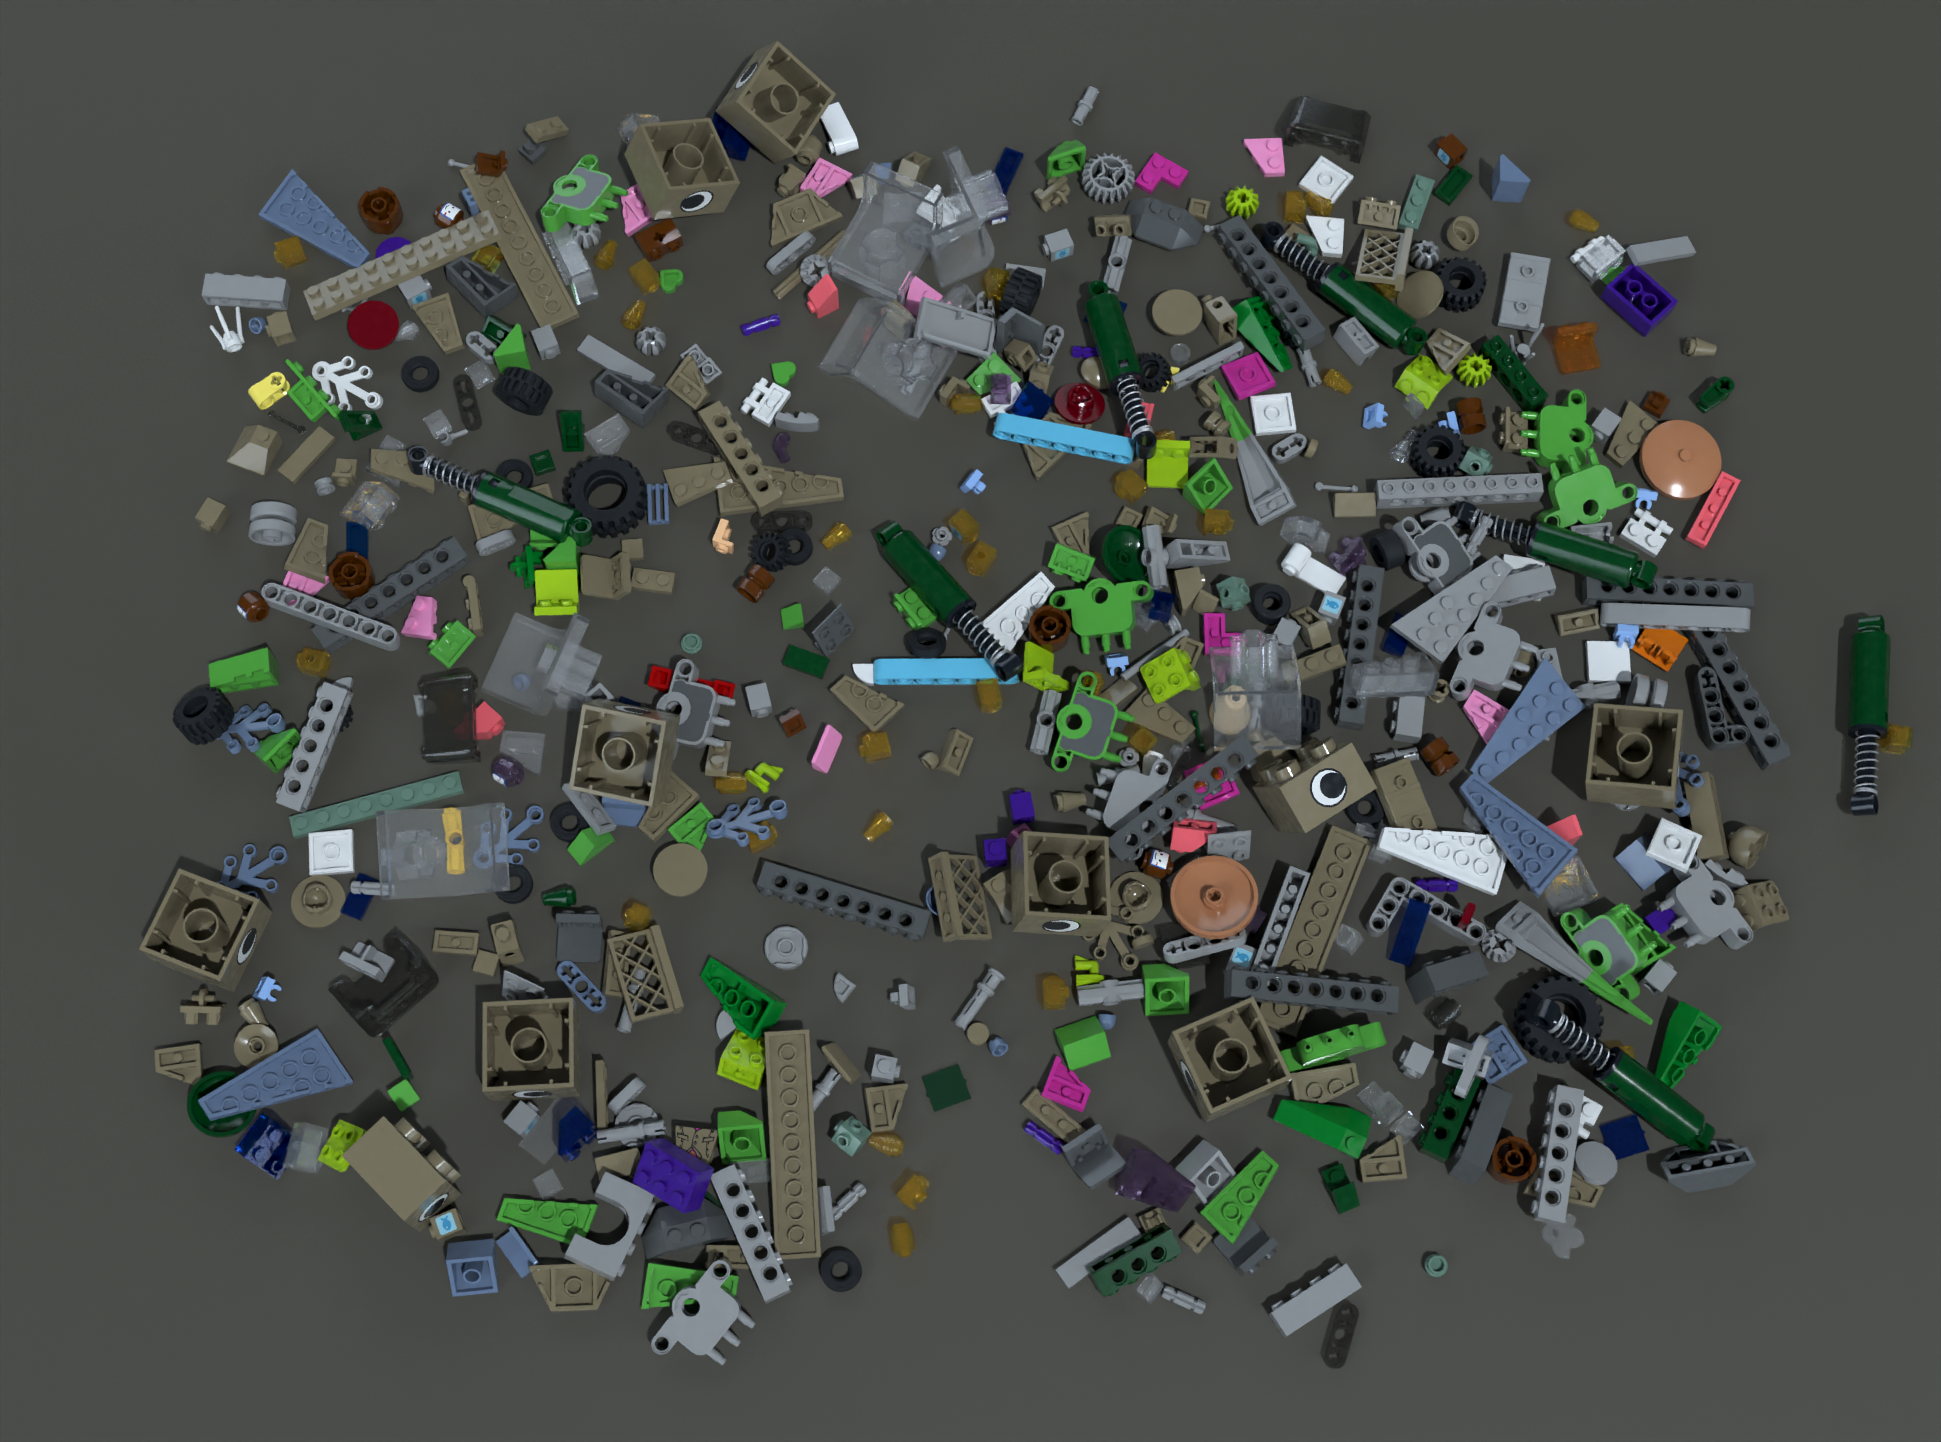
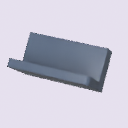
[602,796,647,827]
[496,1226,541,1279]

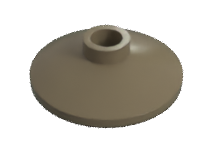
[234,1024,279,1068]

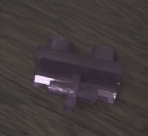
[1329,536,1367,576]

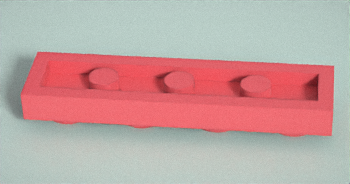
[1685,471,1741,549]

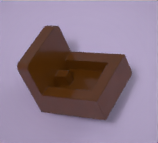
[476,150,508,177]

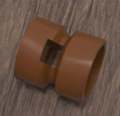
[1455,397,1487,435]
[736,564,775,604]
[1420,737,1460,777]

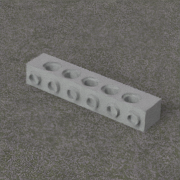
[276,682,354,813]
[1246,866,1311,989]
[1531,1085,1584,1226]
[711,1164,793,1304]

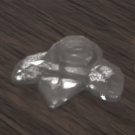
[1542,1214,1585,1259]

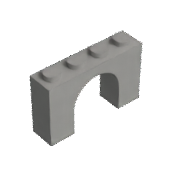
[564,1172,656,1281]

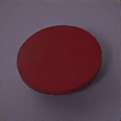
[348,300,399,350]
[1054,383,1105,425]

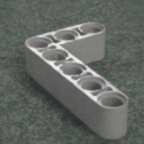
[1366,877,1486,946]

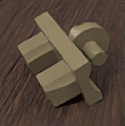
[1034,175,1071,213]
[1094,214,1132,237]
[180,988,227,1025]

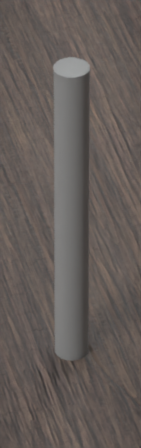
[1120,629,1190,681]

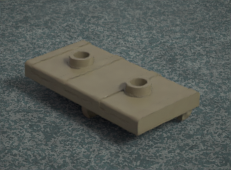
[1371,757,1439,832]

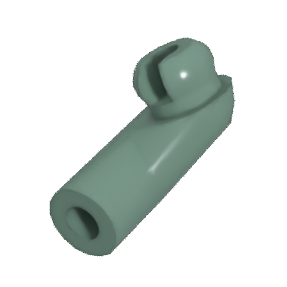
[1294,233,1319,258]

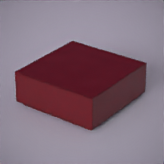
[1457,902,1476,930]

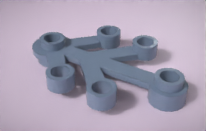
[216,703,285,754]
[1672,752,1704,817]
[706,797,788,847]
[475,806,545,869]
[216,844,289,899]

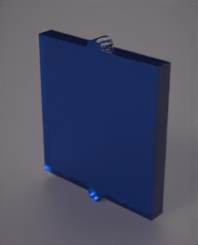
[1010,381,1054,420]
[1599,1115,1650,1160]

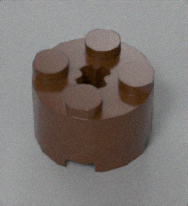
[359,187,403,235]
[328,552,376,600]
[1028,605,1071,653]
[1487,1136,1537,1185]

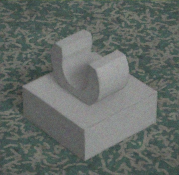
[890,984,916,1010]

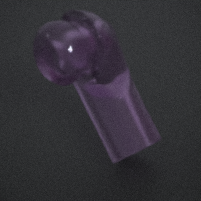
[773,432,790,463]

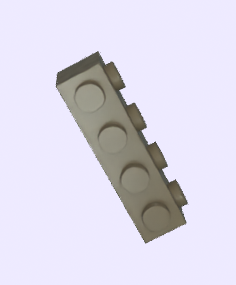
[1681,772,1729,863]

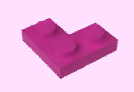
[1134,152,1189,195]
[1203,613,1247,656]

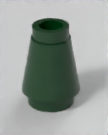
[542,886,577,908]

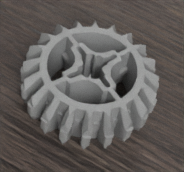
[1082,152,1135,205]

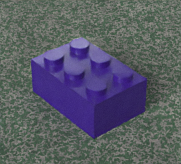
[1600,262,1678,337]
[633,1138,714,1214]

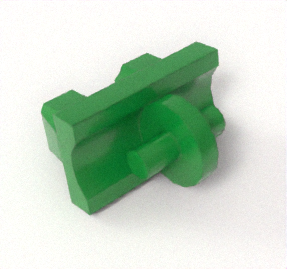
[510,546,543,589]

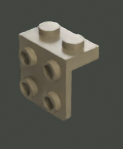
[580,552,632,601]
[1732,880,1789,932]

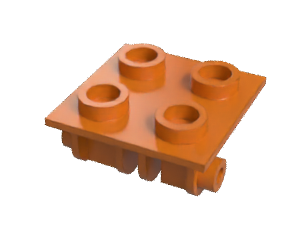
[1631,629,1689,672]

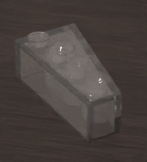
[542,221,599,305]
[1348,651,1439,699]

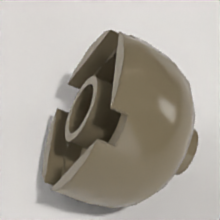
[1727,826,1769,869]

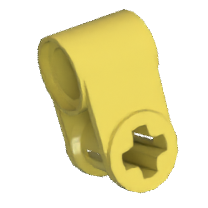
[248,372,290,410]

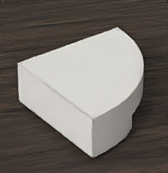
[853,664,874,686]

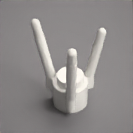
[210,306,245,352]

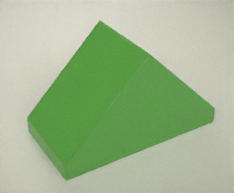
[567,827,615,867]

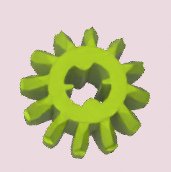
[1225,185,1259,219]
[1457,352,1492,388]

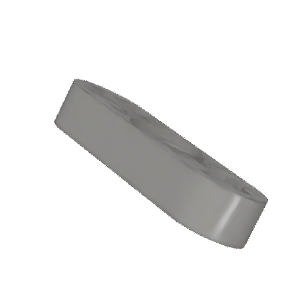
[766,230,816,275]
[1029,325,1064,373]
[1454,1035,1490,1099]

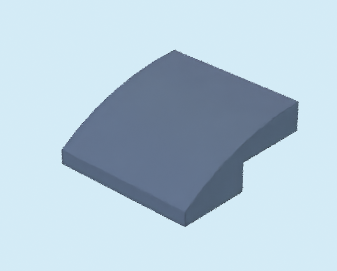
[1471,1024,1528,1084]

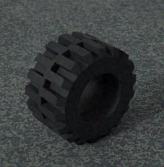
[1436,257,1487,313]
[1000,267,1043,316]
[495,366,553,416]
[1410,425,1465,478]
[172,687,234,745]
[1266,693,1321,736]

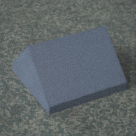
[1492,154,1531,203]
[1614,833,1673,892]

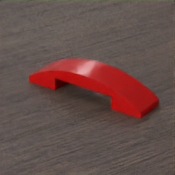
[648,665,736,705]

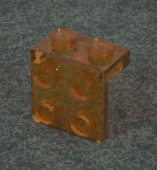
[1551,322,1601,375]

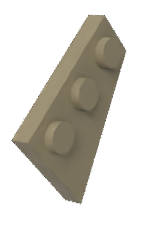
[1605,400,1660,469]
[1122,688,1196,745]

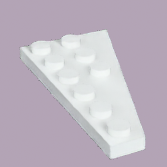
[1376,827,1507,896]

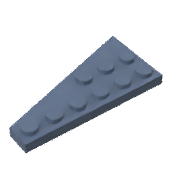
[258,169,371,269]
[1470,657,1585,783]
[1459,773,1578,898]
[198,1028,354,1121]

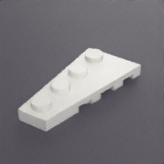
[983,572,1055,652]

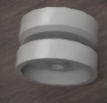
[248,501,298,546]
[1625,673,1668,708]

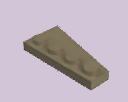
[468,483,553,541]

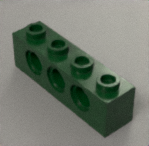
[1477,335,1548,412]
[1418,1068,1481,1163]
[1086,1223,1182,1297]

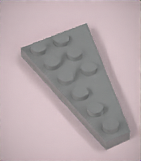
[1390,555,1513,664]

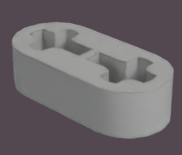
[466,331,498,364]
[1271,433,1307,464]
[475,529,516,556]
[608,1077,646,1115]

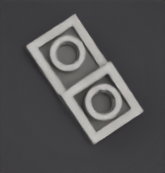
[680,343,722,385]
[775,411,820,432]
[1704,859,1748,891]

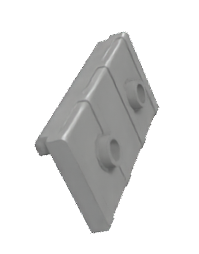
[1498,252,1551,332]
[914,297,997,360]

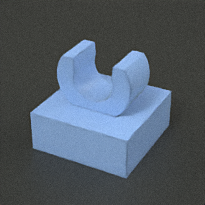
[1363,403,1388,429]
[1438,411,1461,437]
[959,469,986,495]
[1634,487,1658,509]
[1613,624,1639,649]
[1104,652,1129,676]
[252,976,282,1002]

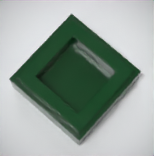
[529,450,556,477]

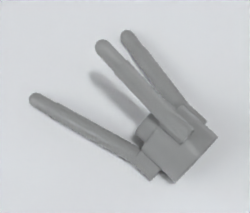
[1509,323,1544,365]

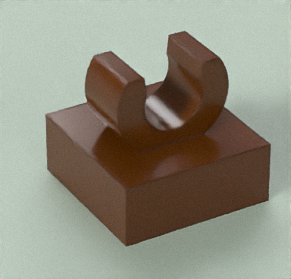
[1642,390,1670,419]
[779,709,807,738]

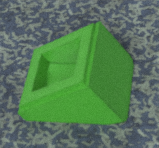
[781,603,804,630]
[387,1079,421,1112]

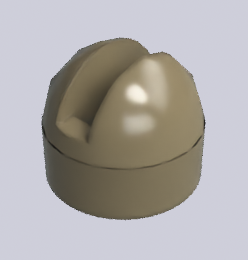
[920,752,939,771]

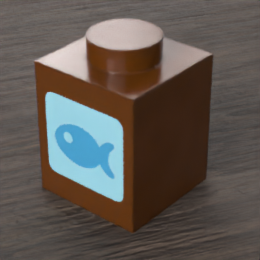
[1434,133,1468,170]

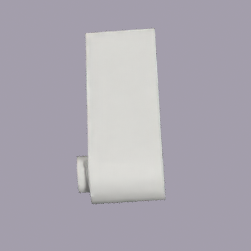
[820,102,859,156]
[1281,543,1346,594]

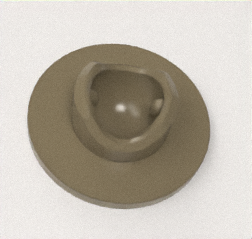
[1397,271,1444,319]
[1152,289,1203,336]
[653,843,708,897]
[1110,872,1163,925]
[291,875,346,929]

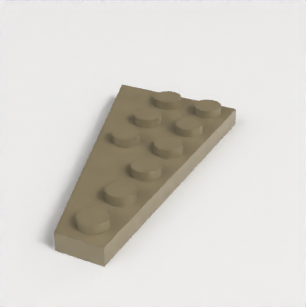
[713,457,844,516]

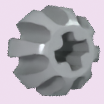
[571,222,601,249]
[1410,239,1440,270]
[636,326,666,356]

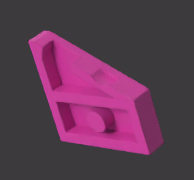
[1041,1056,1091,1112]

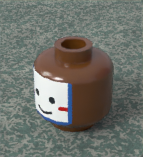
[434,202,465,229]
[237,591,270,623]
[1140,849,1174,879]

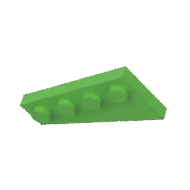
[1200,1150,1279,1246]
[496,1198,598,1245]
[641,1262,740,1309]

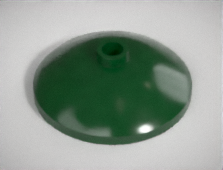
[1102,525,1148,583]
[187,1071,256,1138]

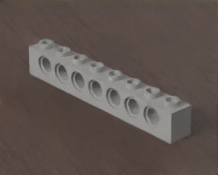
[1373,473,1544,509]

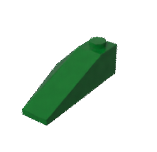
[1232,296,1293,372]
[700,957,788,1040]
[1655,1001,1722,1089]
[1272,1099,1372,1159]

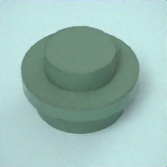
[681,633,702,654]
[1424,1254,1448,1277]

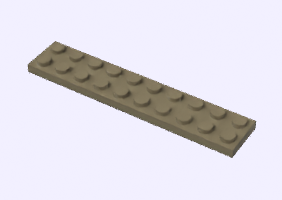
[459,163,579,329]
[303,210,502,321]
[1259,825,1372,1039]
[764,1029,821,1260]

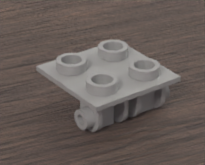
[1204,830,1251,861]
[502,970,549,1001]

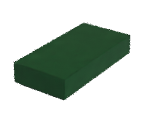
[1433,165,1473,206]
[783,644,830,680]
[382,1037,414,1081]

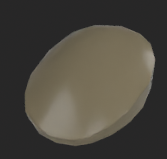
[1447,216,1479,251]
[1081,356,1109,389]

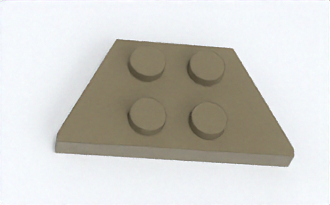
[771,188,843,249]
[1022,412,1092,481]
[529,1264,611,1312]

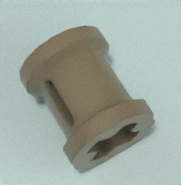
[1427,679,1450,704]

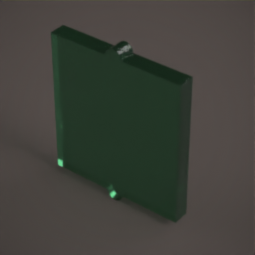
[922,1064,971,1112]

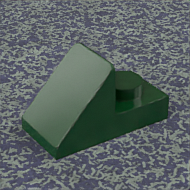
[338,410,383,441]
[560,410,585,452]
[1320,1163,1360,1215]

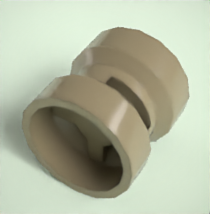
[1203,411,1232,437]

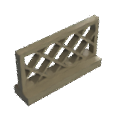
[1355,228,1414,292]
[928,852,992,942]
[606,925,684,1023]

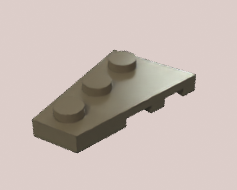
[411,293,465,355]
[370,449,434,494]
[663,462,734,507]
[284,518,328,584]
[830,675,905,735]
[638,771,700,843]
[1290,1063,1359,1104]
[1522,1155,1604,1209]

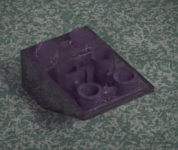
[1115,1147,1196,1213]

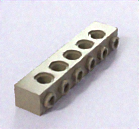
[698,400,784,517]

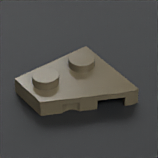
[1358,1135,1407,1183]

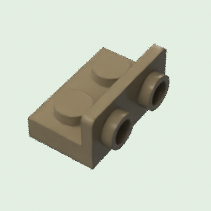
[1357,197,1401,230]
[1498,406,1528,453]

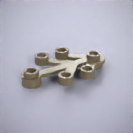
[1082,906,1144,972]

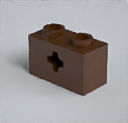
[635,218,683,263]

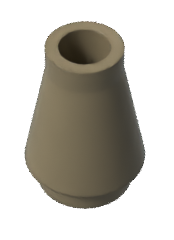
[1684,337,1717,357]
[1053,792,1087,813]
[238,998,269,1026]

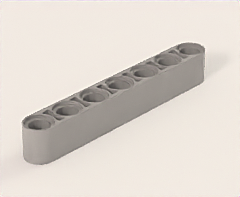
[261,583,401,651]
[1599,603,1751,632]

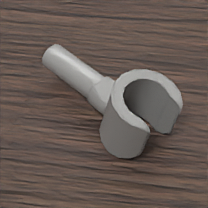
[438,429,468,446]

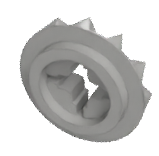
[800,254,831,287]
[1482,929,1517,963]

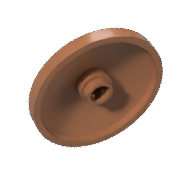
[1639,420,1722,500]
[1170,855,1258,939]

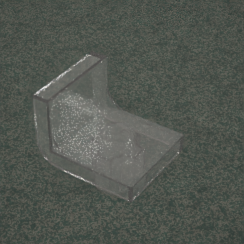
[926,146,1009,288]
[827,161,943,303]
[818,297,959,419]
[480,612,602,715]
[1209,629,1301,751]
[376,803,510,900]

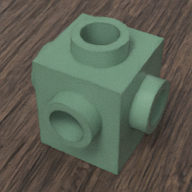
[1459,445,1493,476]
[1216,576,1251,611]
[831,1116,872,1157]

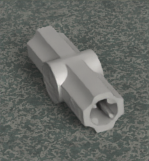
[1103,236,1132,295]
[1141,525,1169,590]
[1572,680,1621,710]
[1030,689,1062,755]
[1077,979,1145,1006]

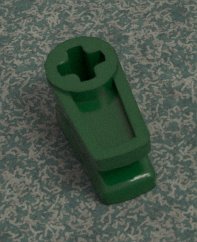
[1695,376,1734,414]

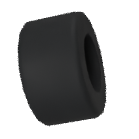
[1370,530,1406,571]
[1252,584,1291,625]

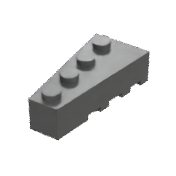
[1448,1083,1513,1186]

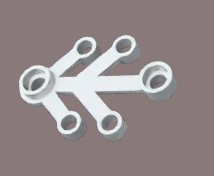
[312,356,383,411]

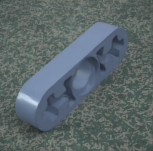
[557,961,607,1014]

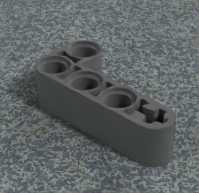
[1692,667,1750,751]

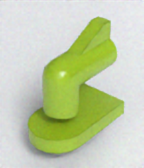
[744,762,783,794]
[1075,956,1105,988]

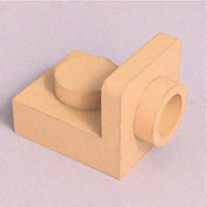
[712,518,734,554]

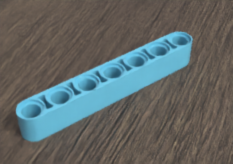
[993,413,1136,464]
[874,658,1019,685]

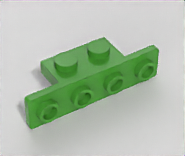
[285,359,341,423]

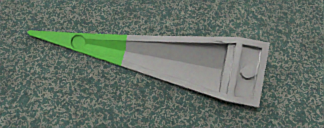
[1214,380,1297,526]
[1495,901,1653,1025]

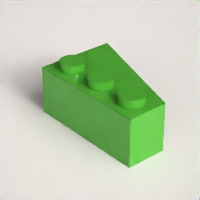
[208,647,280,694]
[1605,903,1676,976]

